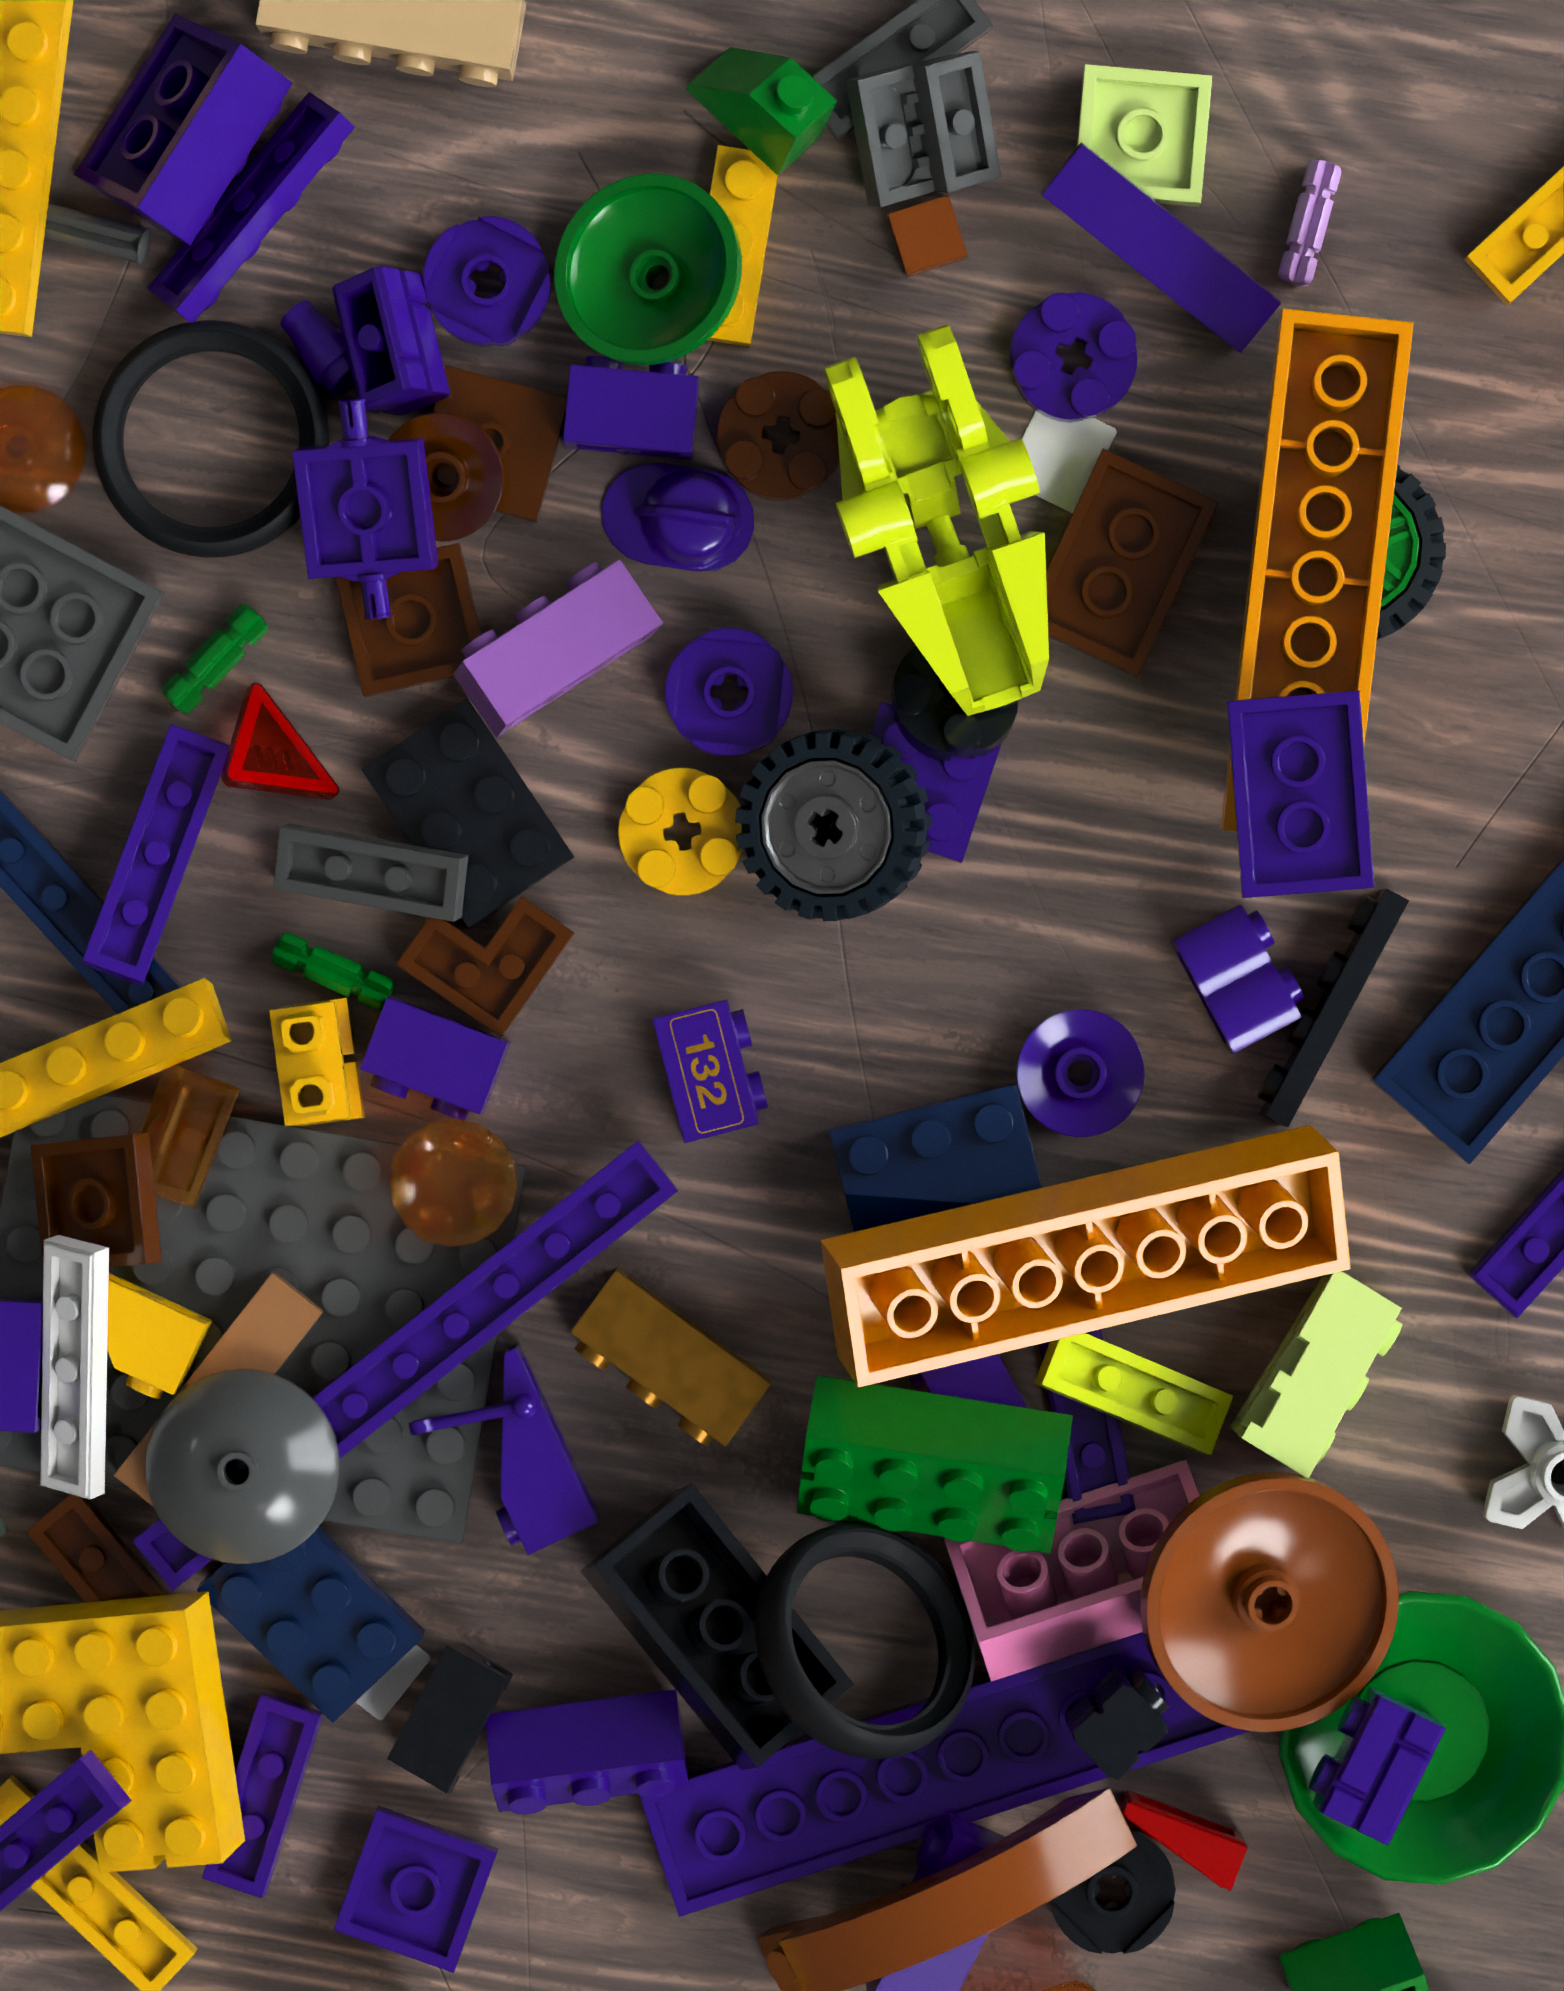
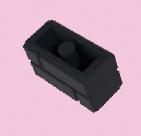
[1065,1667,1170,1780]

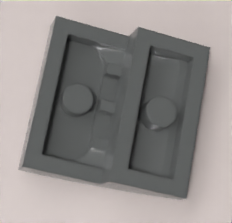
[845,51,1002,207]

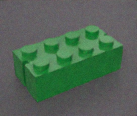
[797,1375,1073,1554]

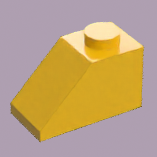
[107,1273,213,1399]

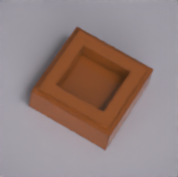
[887,195,968,278]

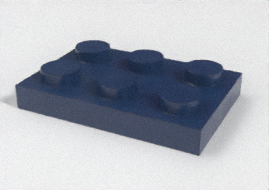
[197,1527,425,1723]

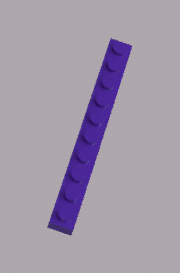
[133,1140,678,1591]

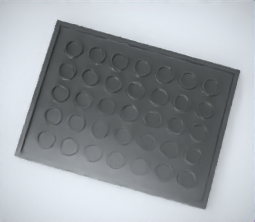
[0,1094,527,1544]

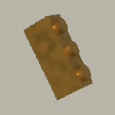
[570,1267,771,1447]

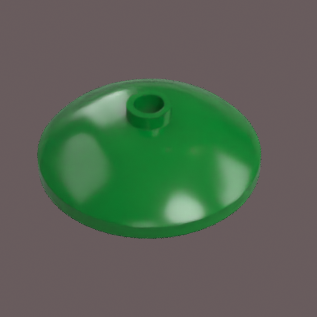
[554,173,742,365]

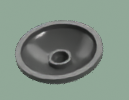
[145,1369,340,1564]

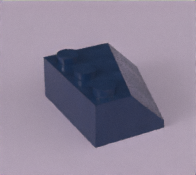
[828,1083,1043,1232]

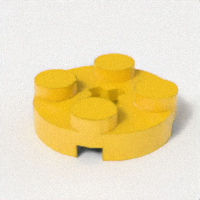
[618,768,743,896]

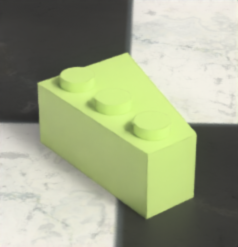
[1230,1271,1403,1478]

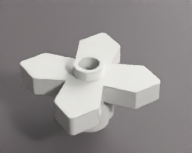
[1483,1395,1564,1529]

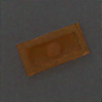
[139,1064,240,1208]

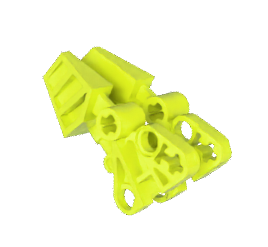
[824,324,1049,716]

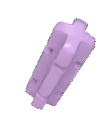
[1278,160,1342,286]

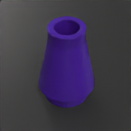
[280,300,355,396]

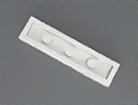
[40,1235,109,1499]

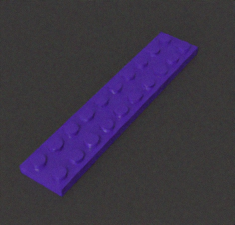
[639,1632,1250,1917]

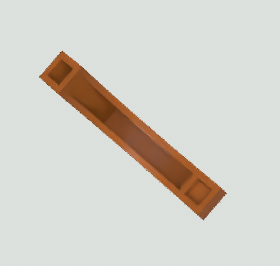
[756,1788,1137,1991]

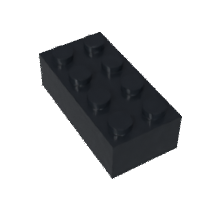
[580,1483,854,1770]

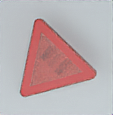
[221,683,340,800]

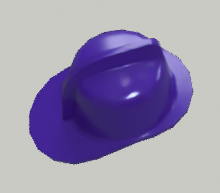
[602,463,754,571]

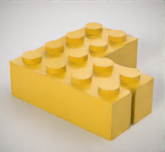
[0,1591,245,1873]

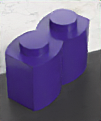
[1170,904,1305,1054]

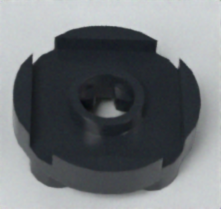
[891,646,1018,761]
[1050,1827,1176,1954]

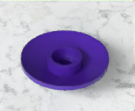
[1017,1009,1145,1137]

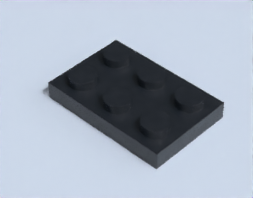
[361,698,575,928]

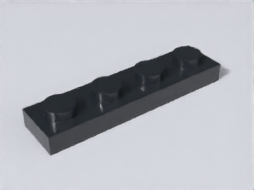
[1257,888,1409,1127]

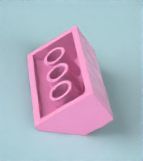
[944,1460,1200,1682]

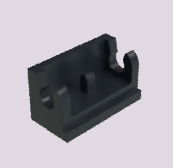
[387,1643,513,1793]

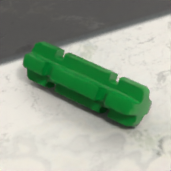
[162,604,269,714]
[271,933,394,1010]

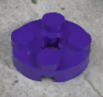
[423,216,552,347]
[1009,292,1138,423]
[665,628,793,757]

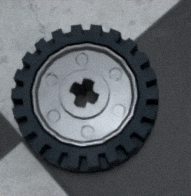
[735,728,932,921]

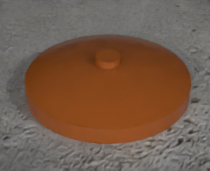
[1140,1472,1399,1732]

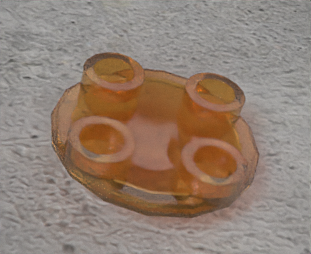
[390,1118,518,1247]

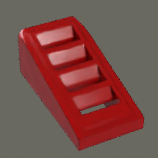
[1119,1789,1248,1891]

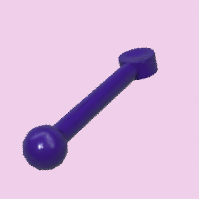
[408,1394,537,1435]

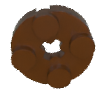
[717,371,840,501]

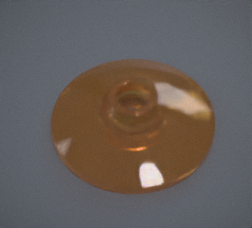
[0,385,86,513]

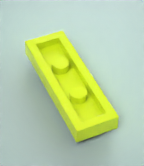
[1034,1333,1233,1455]

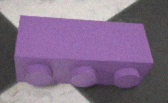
[453,559,663,738]

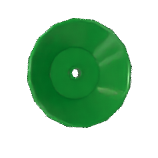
[1278,1591,1564,1885]

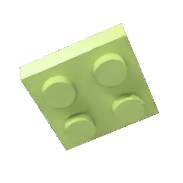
[1076,64,1212,207]

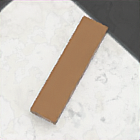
[114,1272,324,1507]

